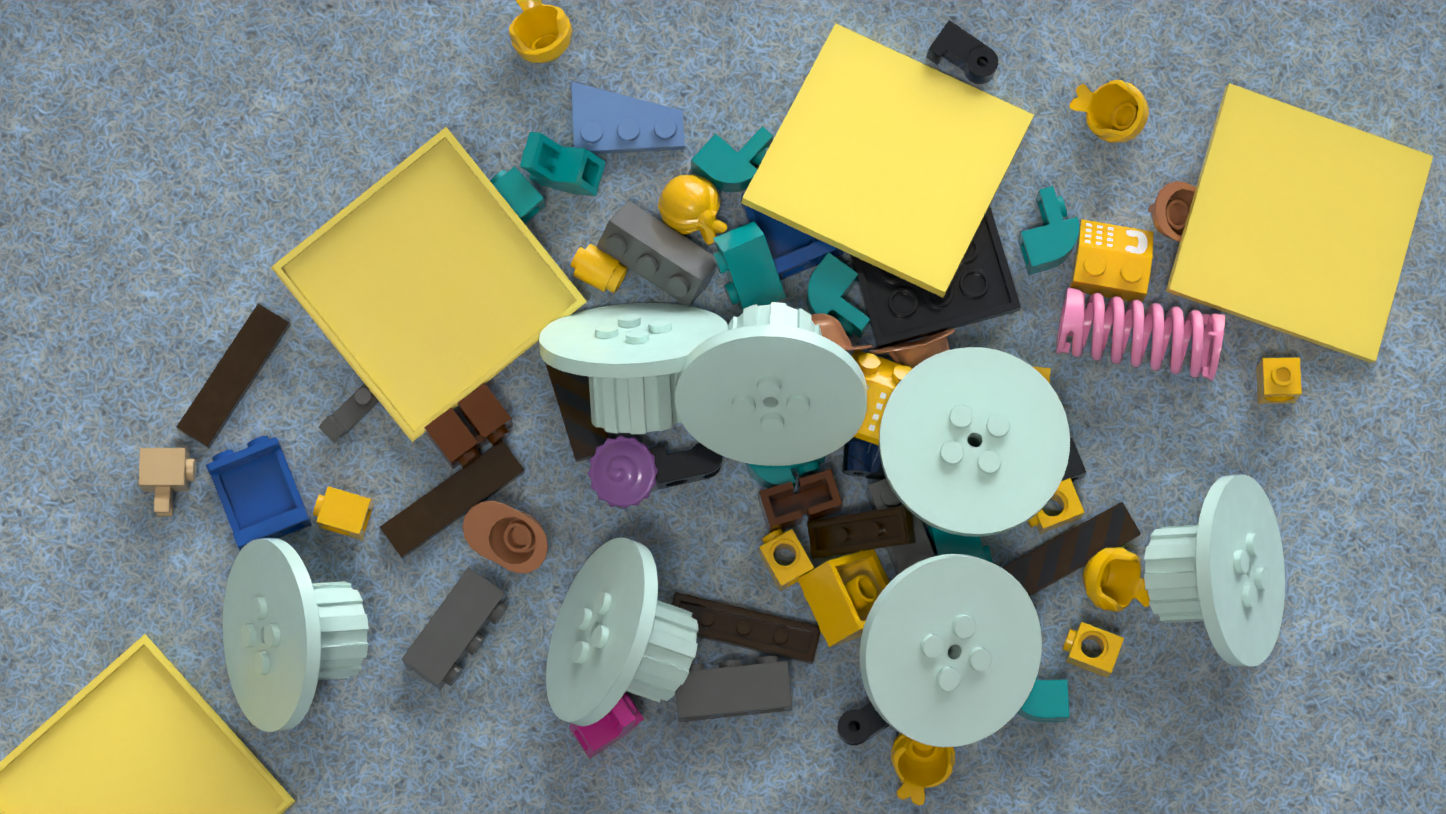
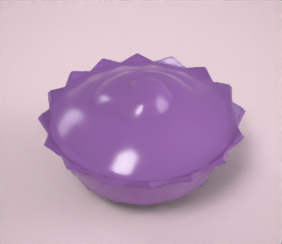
[587,435,658,509]

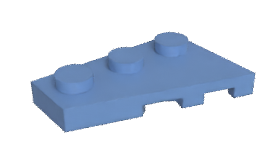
[571,81,685,154]

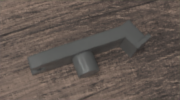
[318,383,379,442]

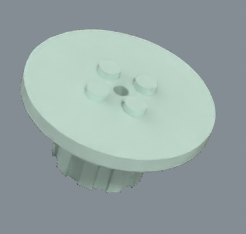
[675,302,867,466]
[539,303,728,435]
[879,347,1070,537]
[1144,475,1285,667]
[223,538,369,732]
[546,538,699,726]
[860,554,1042,747]

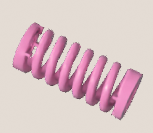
[1056,288,1225,381]

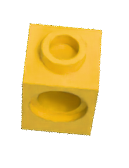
[1256,358,1302,404]
[1027,478,1085,535]
[313,486,374,541]
[758,529,814,592]
[1062,622,1124,678]

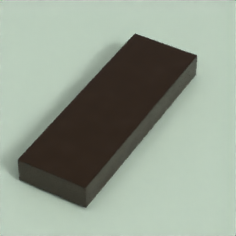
[807,506,916,559]

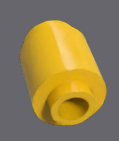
[570,244,628,294]

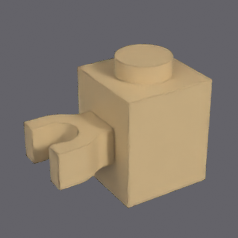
[139,448,196,517]

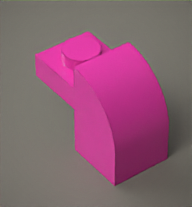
[569,691,644,759]

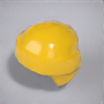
[509,0,573,63]
[1069,80,1149,143]
[658,174,727,246]
[1082,547,1150,612]
[891,733,955,806]

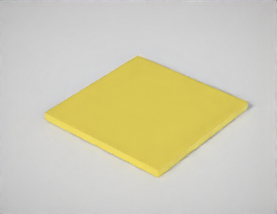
[741,23,1034,298]
[1166,83,1433,363]
[271,127,587,442]
[0,634,296,814]

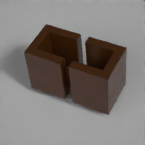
[424,383,513,469]
[758,469,843,534]

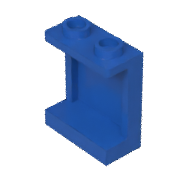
[741,187,844,281]
[206,436,312,551]

